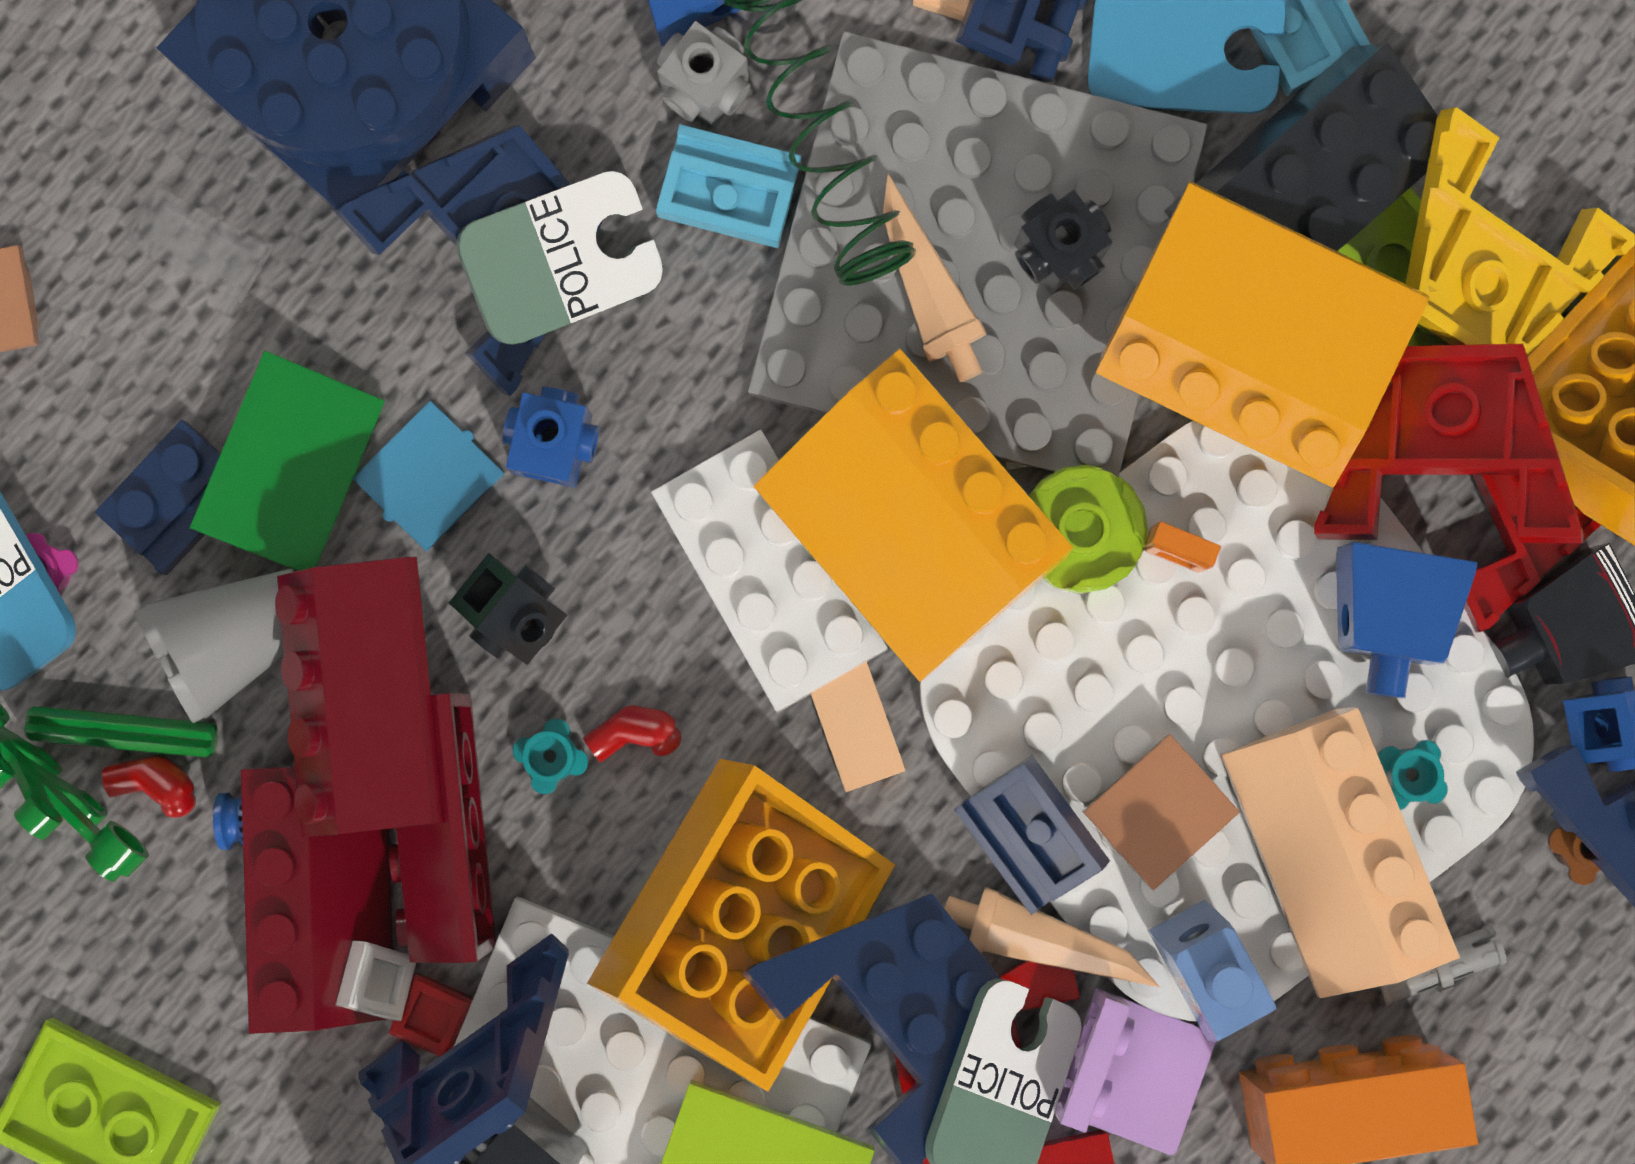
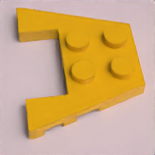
[1405,107,1635,356]

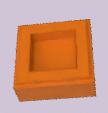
[1145,521,1222,573]

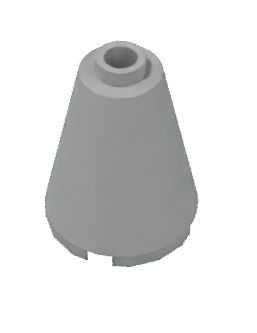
[134,568,294,723]

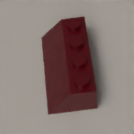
[275,557,443,837]
[389,693,497,963]
[241,766,393,1034]

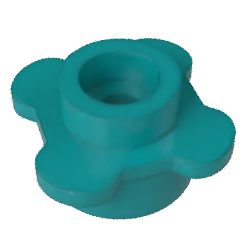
[513,719,588,794]
[1378,740,1448,810]

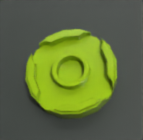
[1029,464,1148,594]

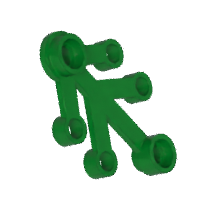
[0,704,149,882]

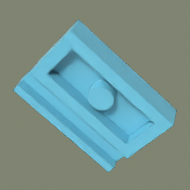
[1249,0,1371,97]
[656,124,801,248]

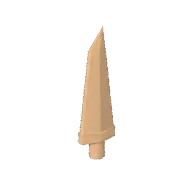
[883,174,987,382]
[944,887,1161,988]

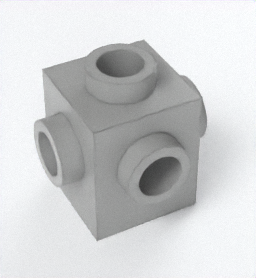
[657,21,751,128]

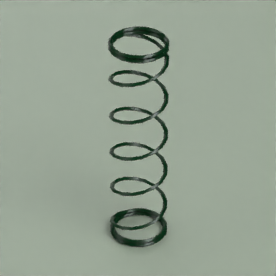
[724,0,916,286]

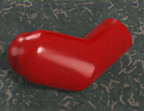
[583,705,682,762]
[102,756,196,818]

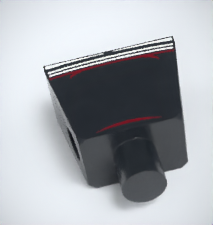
[1490,543,1635,685]

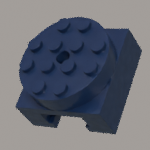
[156,0,536,209]

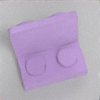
[1055,988,1216,1155]

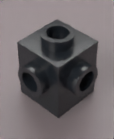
[1014,190,1113,295]
[449,553,567,665]

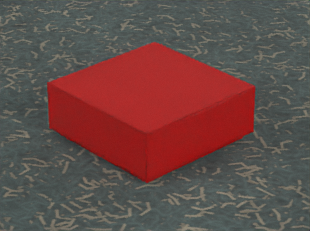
[388,972,474,1057]

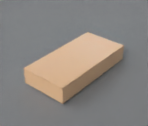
[811,661,906,792]

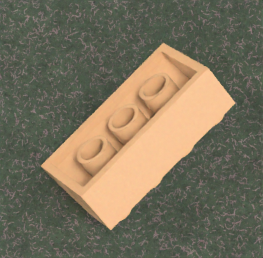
[1220,708,1460,998]

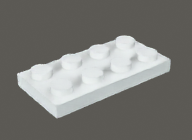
[651,429,888,713]

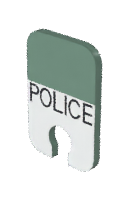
[456,171,663,345]
[925,978,1082,1164]

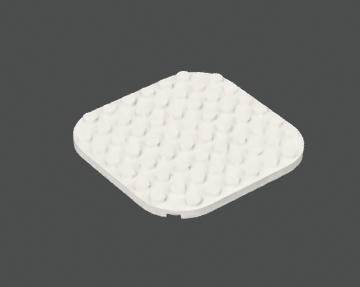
[920,421,1534,1021]

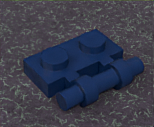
[955,0,1087,82]

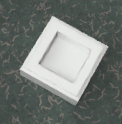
[336,941,416,1021]

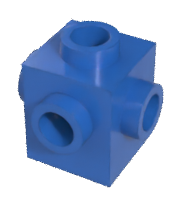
[503,387,599,488]
[1563,676,1635,772]

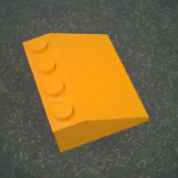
[1095,181,1430,488]
[1528,245,1635,546]
[753,349,1073,682]
[586,759,895,1092]

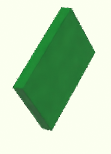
[190,350,385,571]

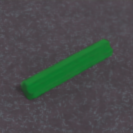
[24,706,218,757]

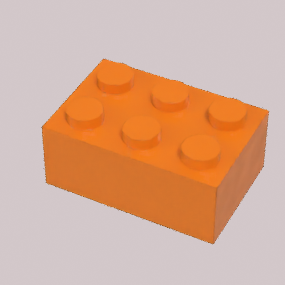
[1239,1035,1479,1164]

